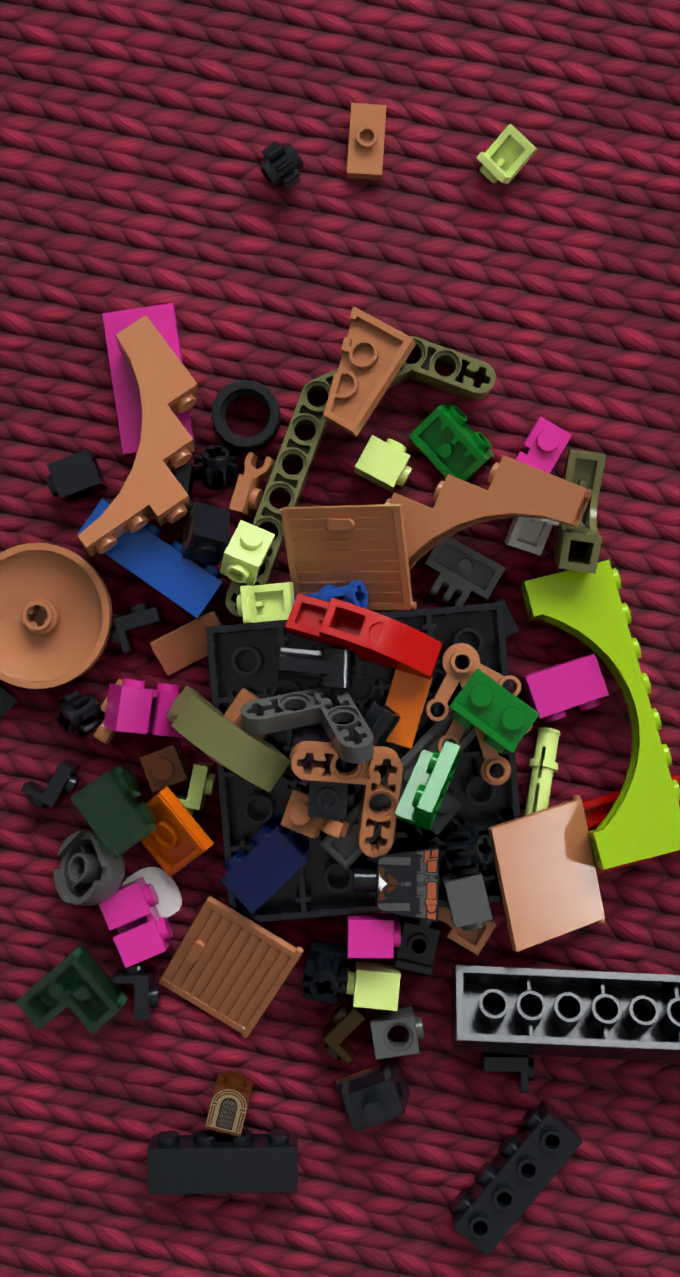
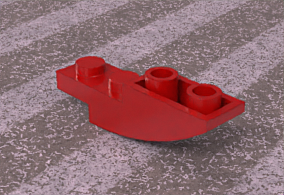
[285,593,442,680]

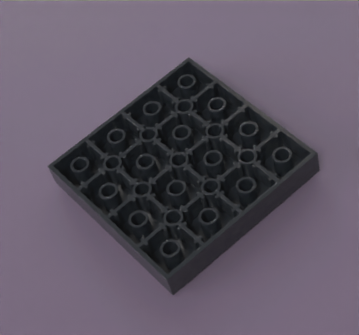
[206,602,521,923]

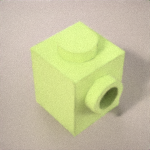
[354,435,412,493]
[346,961,401,1011]

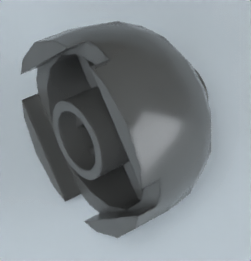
[54,831,125,906]

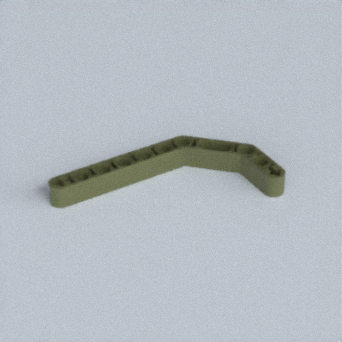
[225,336,496,618]

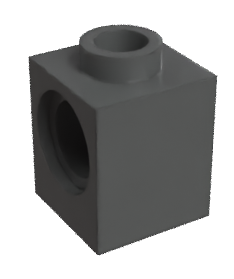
[441,871,493,931]
[370,1006,425,1060]

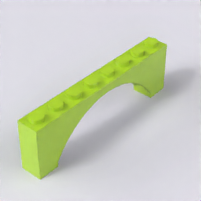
[520,560,680,870]

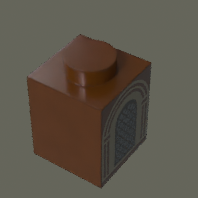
[140,742,192,793]
[205,1072,254,1137]

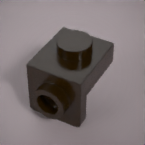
[323,1000,365,1065]

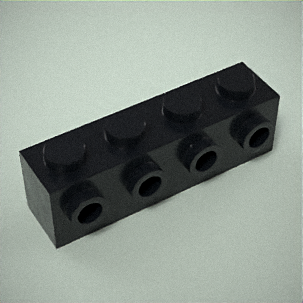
[450,1101,583,1256]
[147,1129,298,1194]

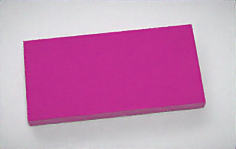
[102,303,195,456]

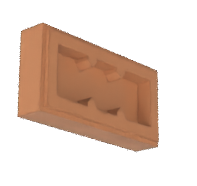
[347,103,387,180]

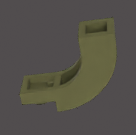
[554,448,606,574]
[166,685,290,793]

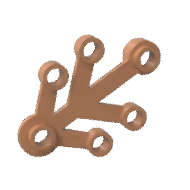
[425,643,533,785]

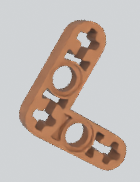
[290,741,403,858]

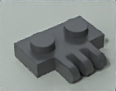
[425,536,506,606]

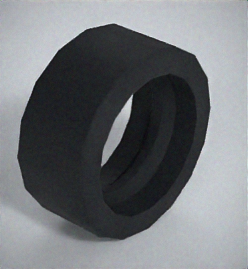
[211,380,281,452]

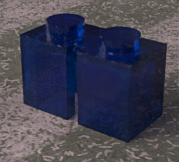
[221,823,309,914]

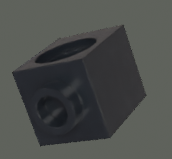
[46,449,107,503]

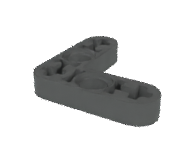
[241,686,374,764]

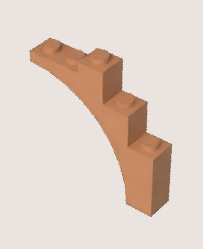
[77,315,199,556]
[384,455,592,571]

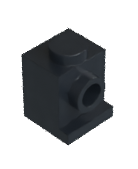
[394,917,440,975]

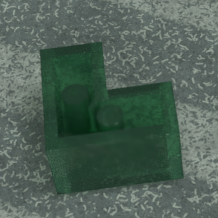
[70,766,157,859]
[15,943,128,1034]

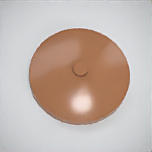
[0,543,113,689]

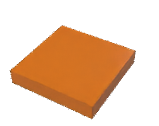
[125,786,214,877]

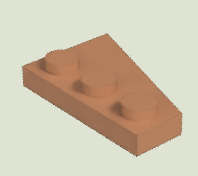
[323,306,416,437]

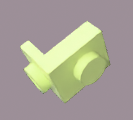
[476,124,538,184]
[220,520,275,586]
[236,582,295,623]
[174,762,216,814]

